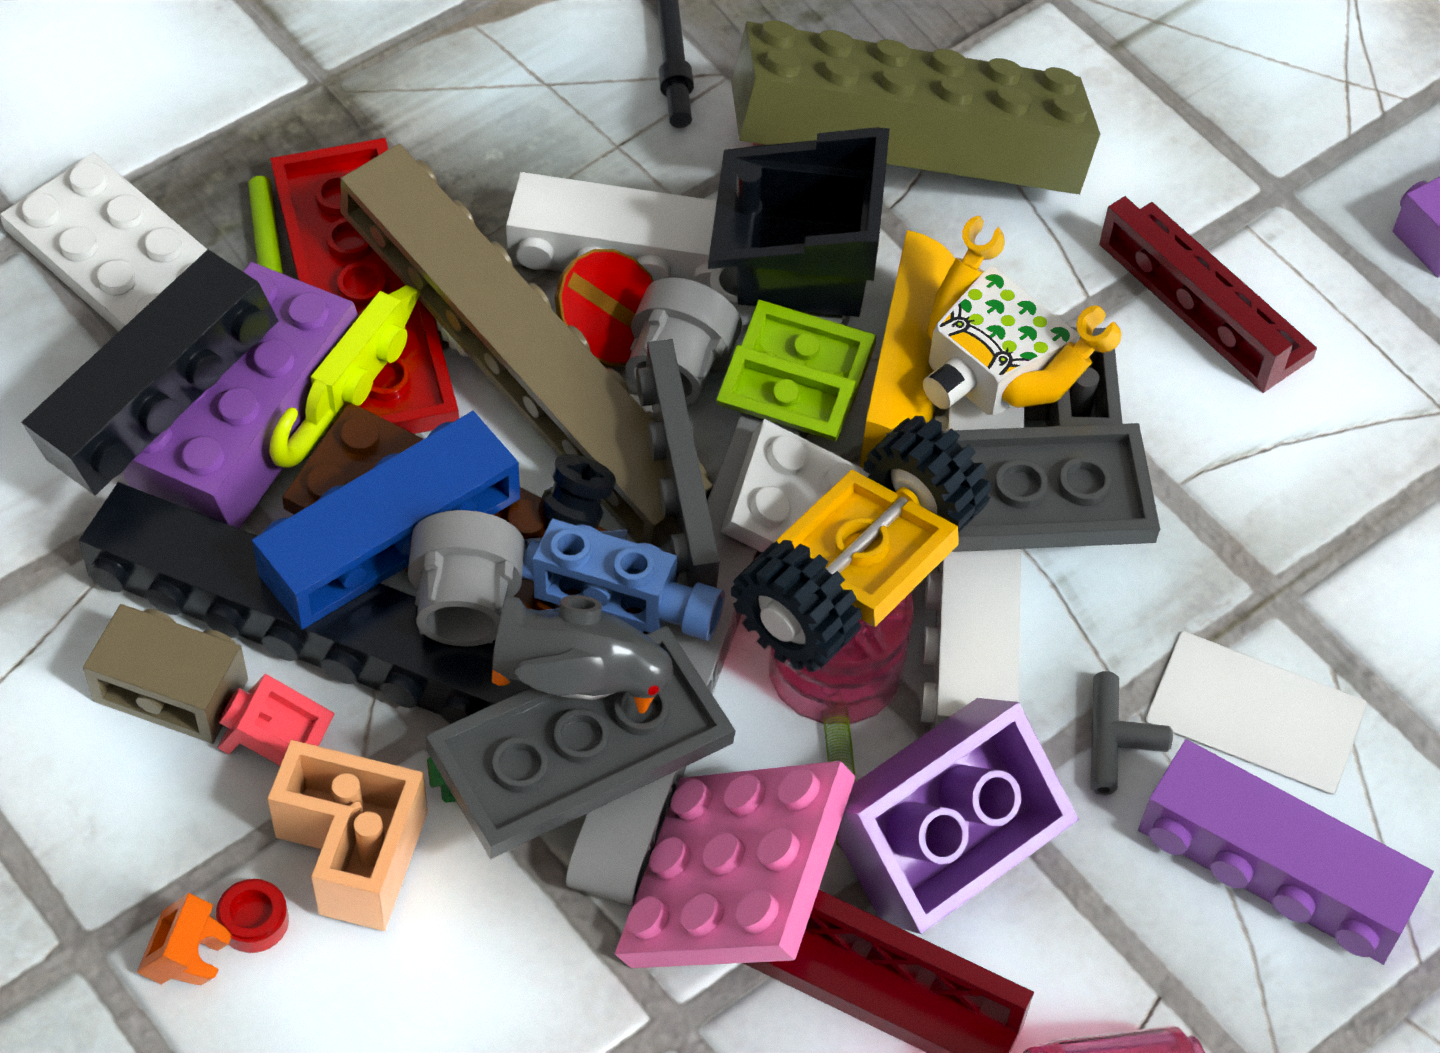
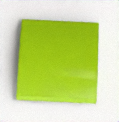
[716,300,876,441]

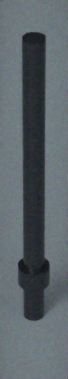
[656,0,694,128]

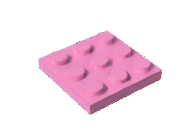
[615,761,856,968]

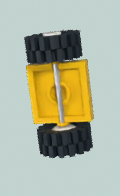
[731,416,991,672]

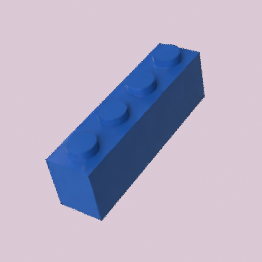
[251,410,520,630]

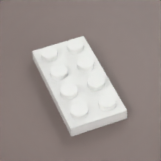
[0,152,207,332]

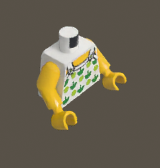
[923,216,1121,415]

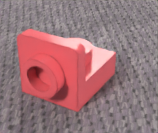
[217,674,335,766]

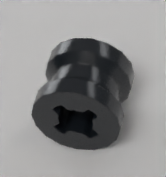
[539,454,616,529]

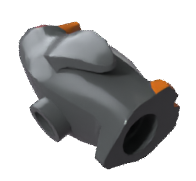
[492,595,673,714]

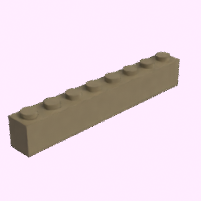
[340,143,713,548]

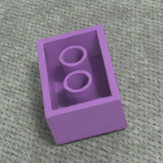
[836,698,1079,934]

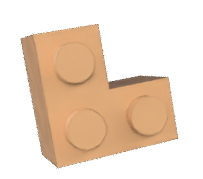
[267,740,428,931]

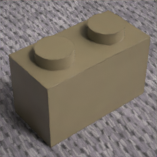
[83,604,248,744]

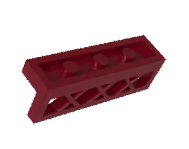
[1099,196,1317,393]
[743,890,1034,1053]

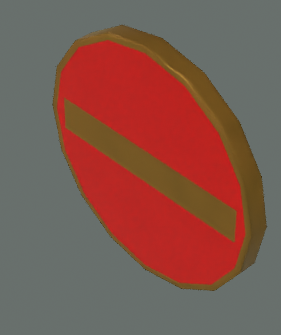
[554,249,654,367]

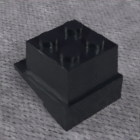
[708,127,890,317]

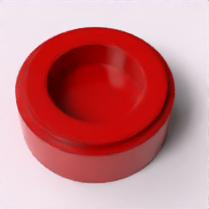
[216,879,289,953]

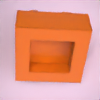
[136,893,231,985]

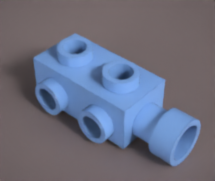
[522,518,725,641]

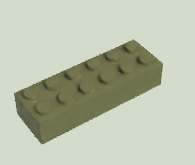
[731,20,1101,195]

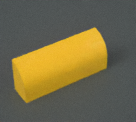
[860,230,955,469]

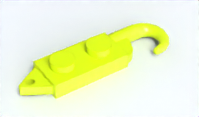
[269,285,421,468]

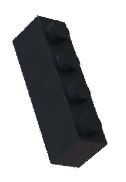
[21,249,279,496]

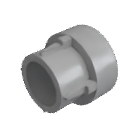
[625,277,742,404]
[408,510,525,646]

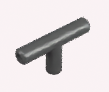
[1091,671,1173,795]

